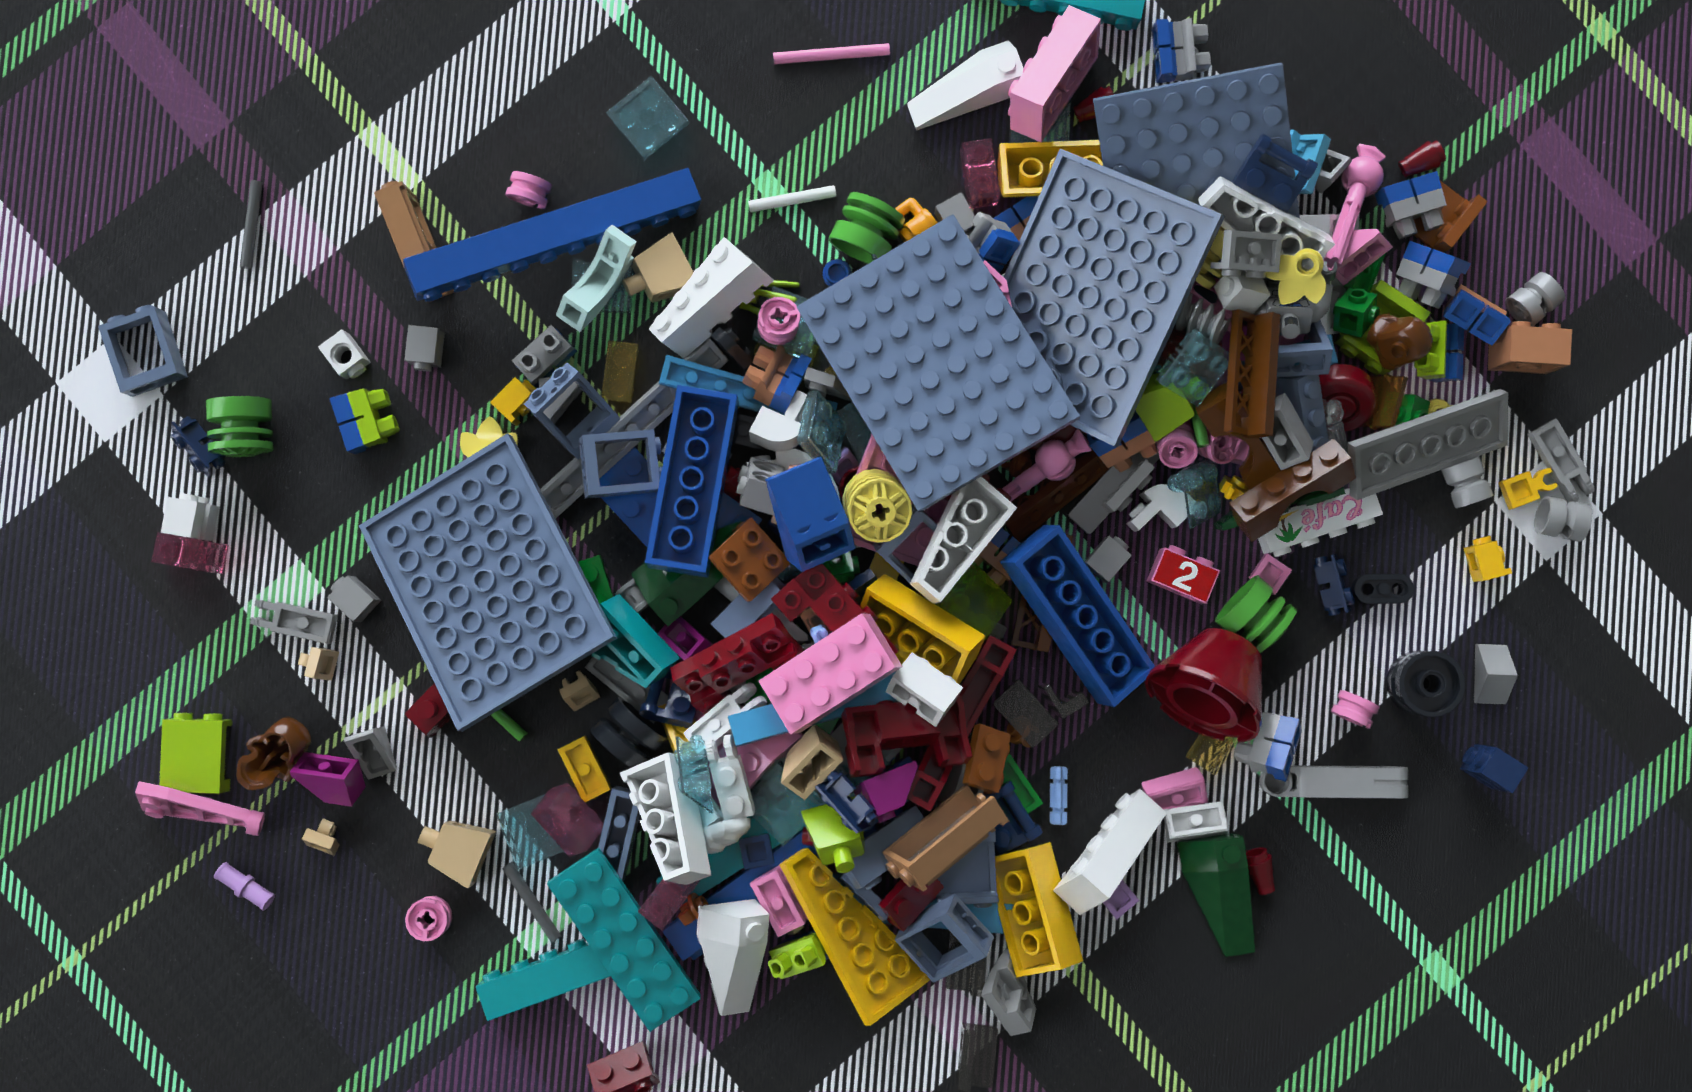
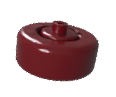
[1319,364,1376,433]

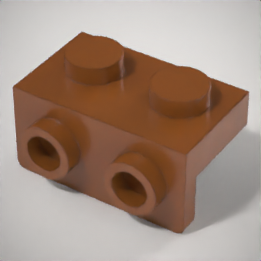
[962,724,1011,794]

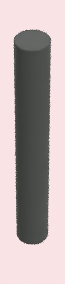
[239,180,263,269]
[502,862,561,943]

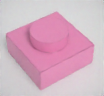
[1249,553,1292,595]

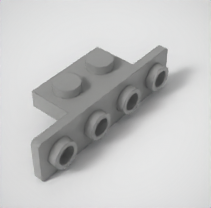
[1068,443,1159,534]

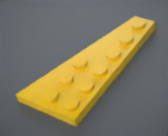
[779,848,930,1026]

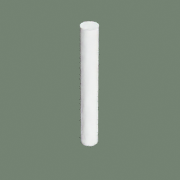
[748,185,836,213]

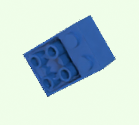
[765,457,856,572]

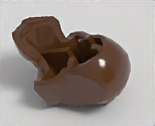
[1366,313,1433,370]
[236,717,311,790]

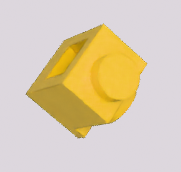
[490,377,536,426]
[1463,535,1512,582]

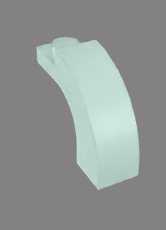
[556,225,636,332]

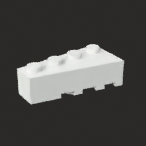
[1198,176,1336,269]
[649,237,774,359]
[910,477,1017,604]
[620,752,711,885]
[1053,789,1167,915]

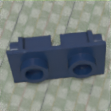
[170,416,226,478]
[1313,553,1355,616]
[815,770,877,834]

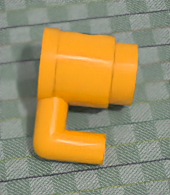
[895,198,938,242]

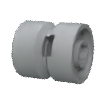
[1505,272,1565,326]
[1441,456,1494,508]
[1534,496,1592,542]

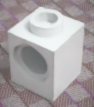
[318,329,370,379]

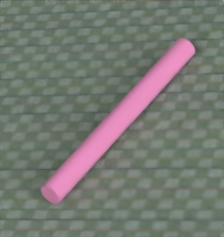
[773,43,890,65]

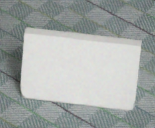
[1164,801,1229,843]

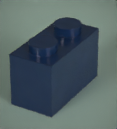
[1460,744,1528,793]

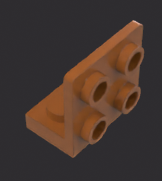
[1413,181,1488,253]
[709,517,790,602]

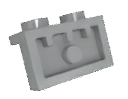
[1210,230,1282,278]

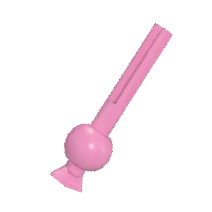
[1324,144,1386,268]
[1002,429,1091,502]

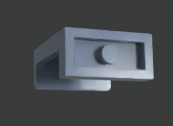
[936,831,999,908]

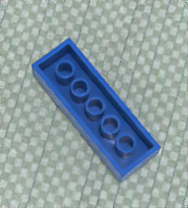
[645,385,739,578]
[1000,525,1155,707]

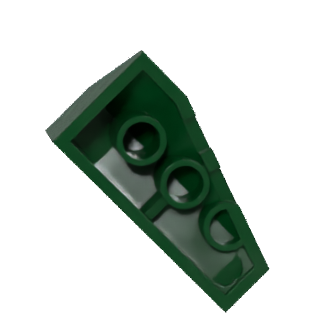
[1177,833,1255,957]

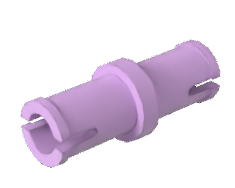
[214,862,275,911]

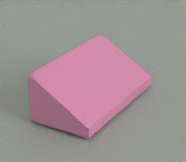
[1142,767,1208,810]

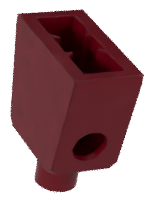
[405,683,451,738]

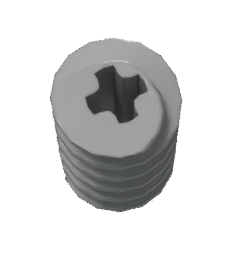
[1176,292,1231,348]

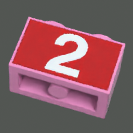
[1146,545,1220,604]

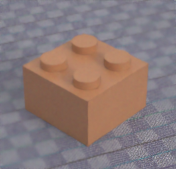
[1488,321,1572,374]

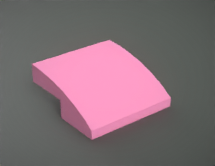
[750,865,808,937]

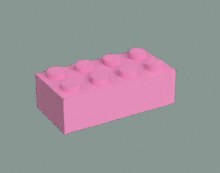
[1008,5,1101,143]
[759,613,903,735]

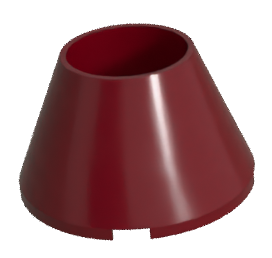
[1145,628,1262,743]

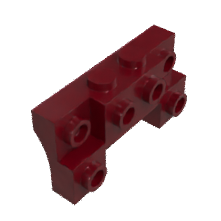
[771,563,899,654]
[670,613,805,715]
[841,696,973,778]

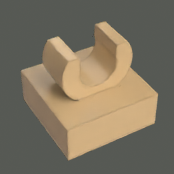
[298,647,339,681]
[559,671,600,712]
[302,819,339,856]

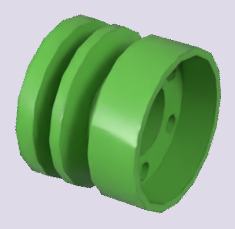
[828,192,905,264]
[206,396,273,457]
[1215,575,1297,653]

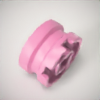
[505,171,552,209]
[757,297,800,345]
[1195,427,1243,464]
[1330,690,1380,729]
[405,896,453,942]

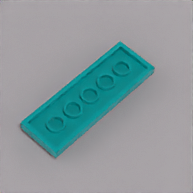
[547,848,701,1032]

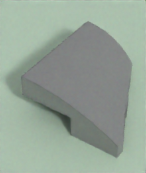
[981,949,1036,1036]

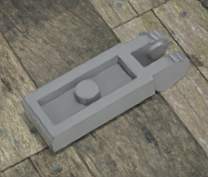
[1527,419,1595,502]
[250,599,338,644]

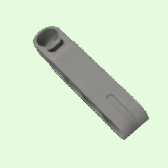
[1259,765,1408,798]

